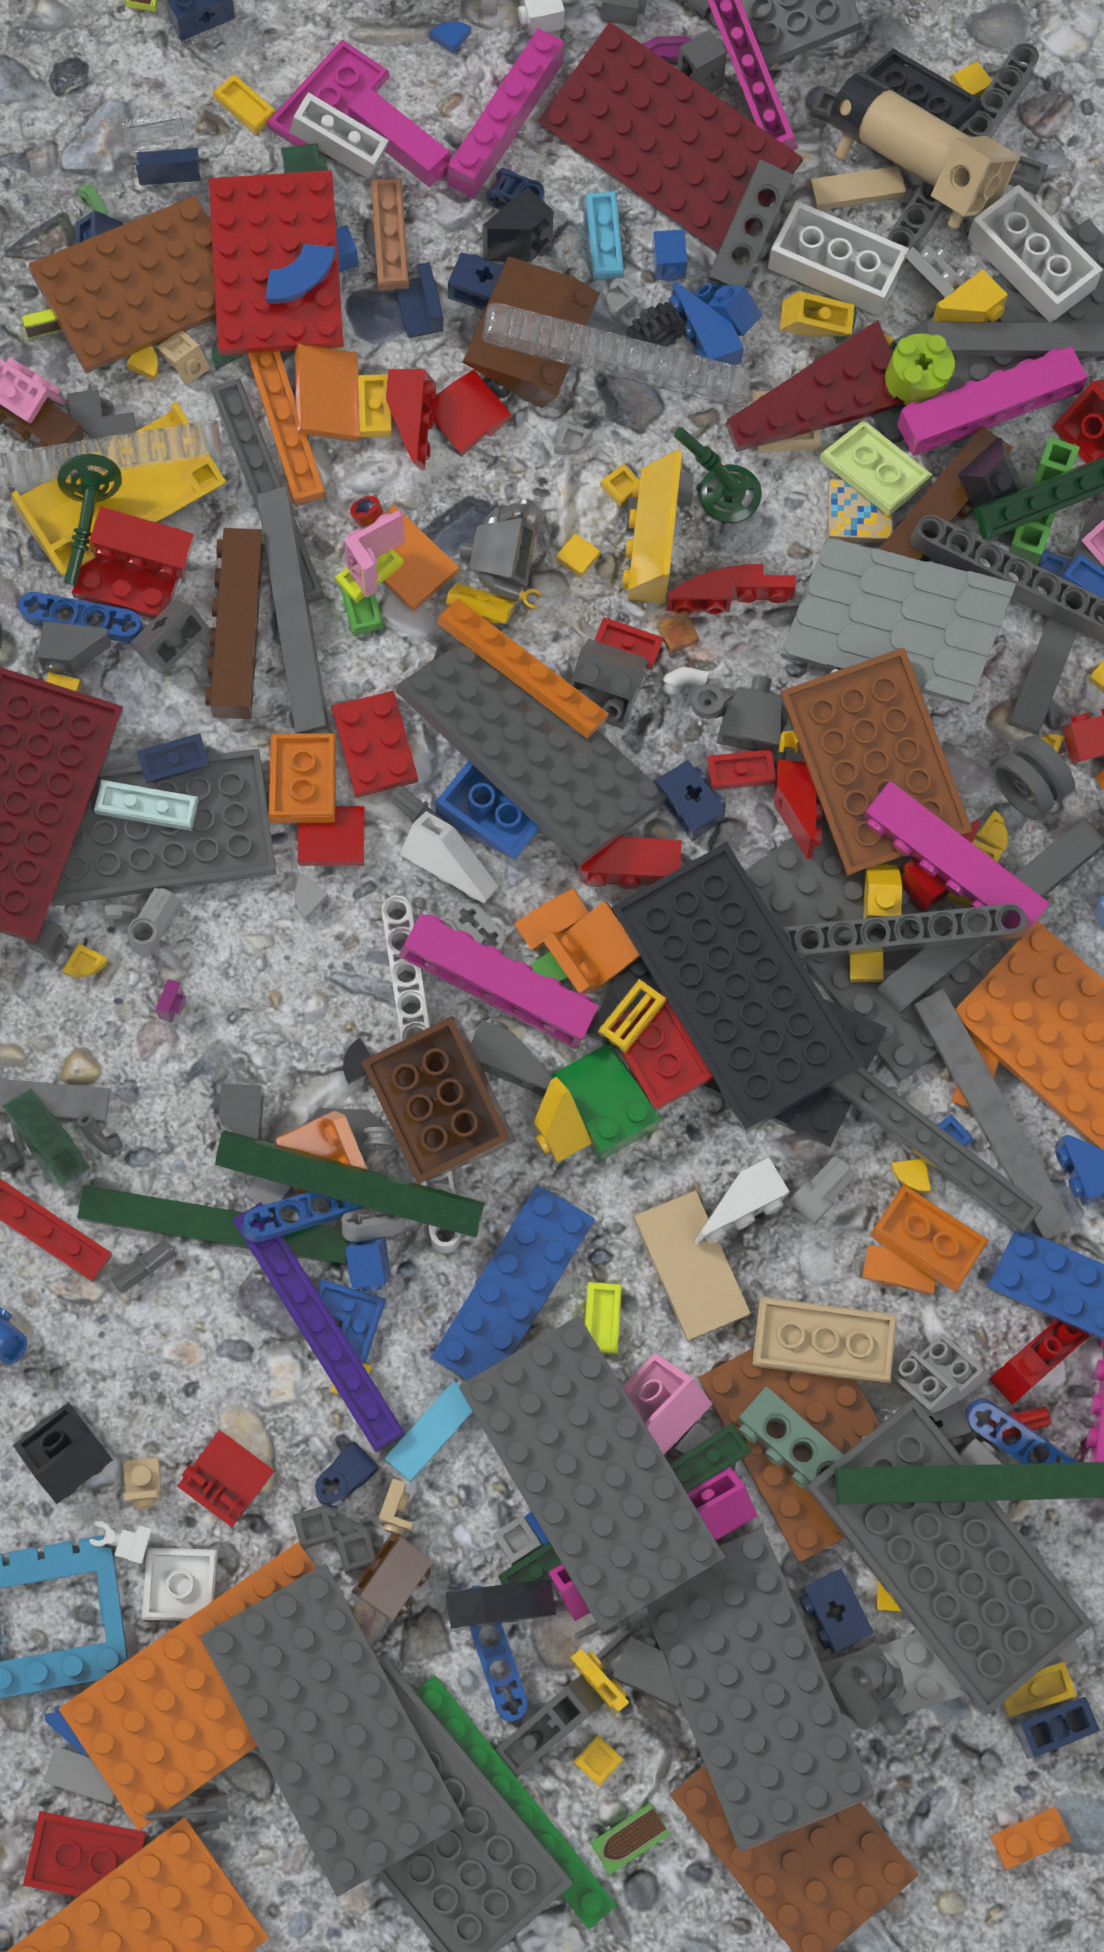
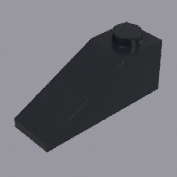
[445,1579,556,1632]

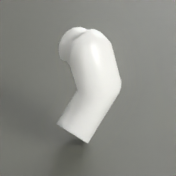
[662,667,709,695]

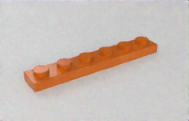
[247,351,325,505]
[437,599,609,739]

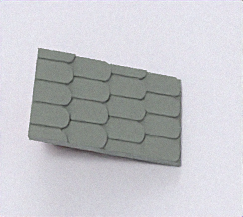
[780,538,1016,705]

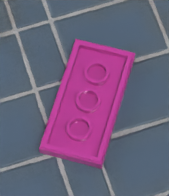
[267,40,390,160]

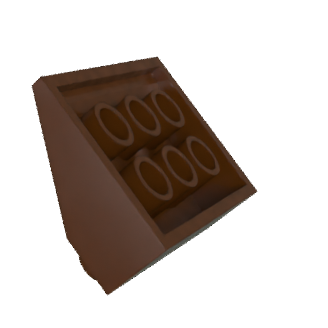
[462,257,600,409]
[361,1016,516,1184]

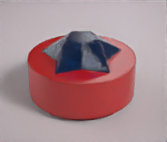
[350,496,383,526]

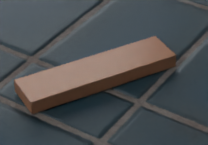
[371,178,409,290]

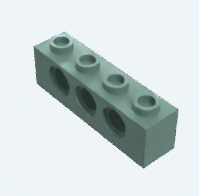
[736,1386,844,1491]

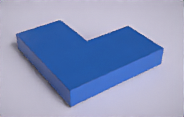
[317,1279,386,1364]

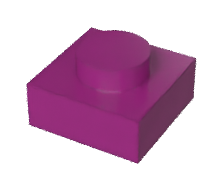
[156,979,186,1023]

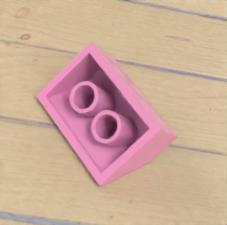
[622,1353,713,1455]

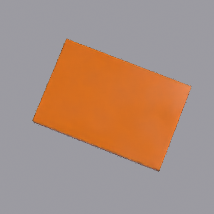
[295,343,360,442]
[369,505,459,612]
[269,733,336,823]
[869,1184,989,1293]

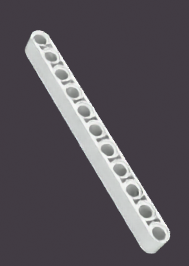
[382,895,461,1253]

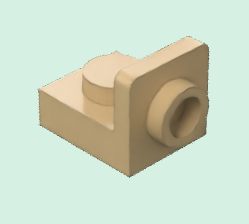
[157,331,210,385]
[123,1457,162,1509]
[378,1478,414,1537]

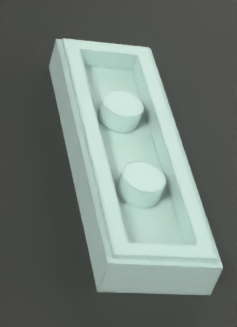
[94,780,199,831]

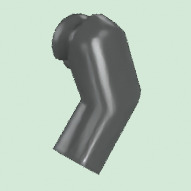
[77,1113,123,1155]

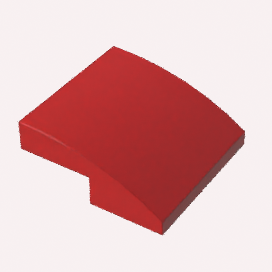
[430,370,513,455]
[298,806,365,866]

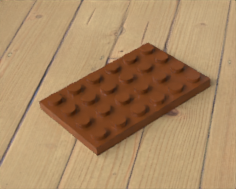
[28,195,216,374]
[780,647,972,877]
[698,1348,880,1564]
[669,1764,919,1952]

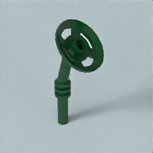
[674,427,762,524]
[57,454,122,586]

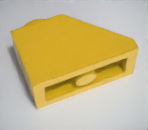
[933,269,1008,322]
[780,291,855,337]
[863,864,902,929]
[533,1077,592,1163]

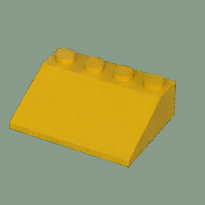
[622,450,682,604]

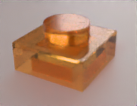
[656,611,699,654]

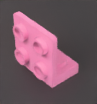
[0,357,67,424]
[344,510,405,598]

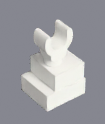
[89,1521,152,1566]

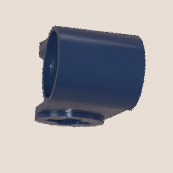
[485,168,545,210]
[315,1442,380,1508]

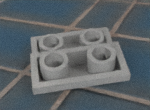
[904,244,970,297]
[891,1333,990,1414]

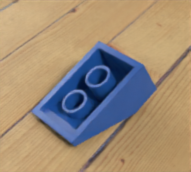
[435,760,540,860]

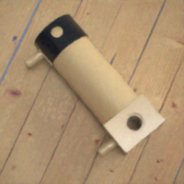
[830,71,1020,229]

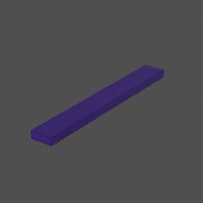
[232,1202,405,1453]

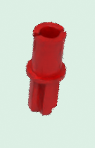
[983,1406,1051,1443]

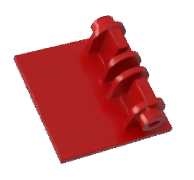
[177,1430,275,1528]

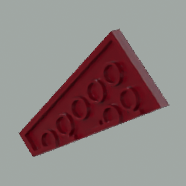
[726,320,904,452]

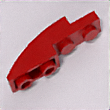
[666,563,796,615]

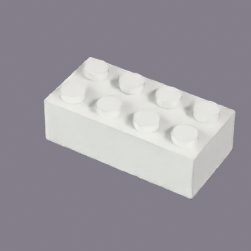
[967,185,1103,323]
[768,200,909,317]

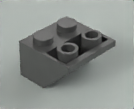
[571,638,649,729]

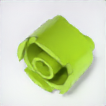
[885,333,955,405]

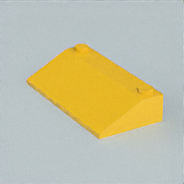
[11,401,226,577]

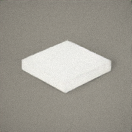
[142,1548,218,1622]

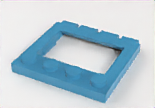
[0,1535,128,1699]

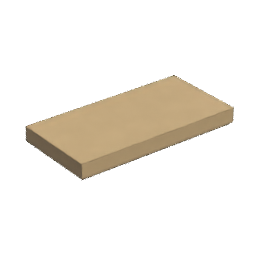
[633,1190,751,1342]
[752,1296,897,1385]

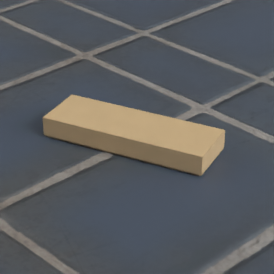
[810,165,906,210]

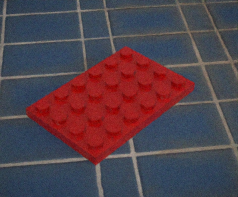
[209,170,344,355]

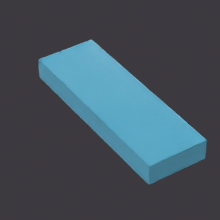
[586,192,624,280]
[384,1381,473,1483]

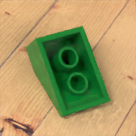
[550,1044,660,1161]

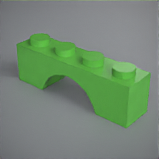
[1009,437,1079,566]

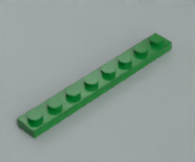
[416,1675,617,1929]

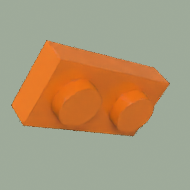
[989,1806,1072,1870]

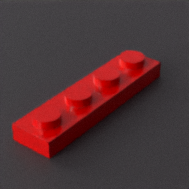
[0,1179,113,1283]

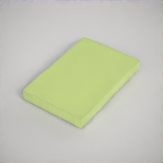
[819,420,932,516]

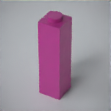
[348,87,450,188]

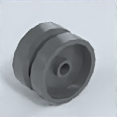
[992,736,1075,820]

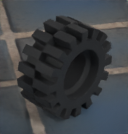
[626,302,686,359]

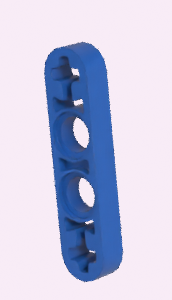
[19,592,143,643]
[241,1192,363,1243]
[966,1399,1079,1464]
[469,1585,528,1722]

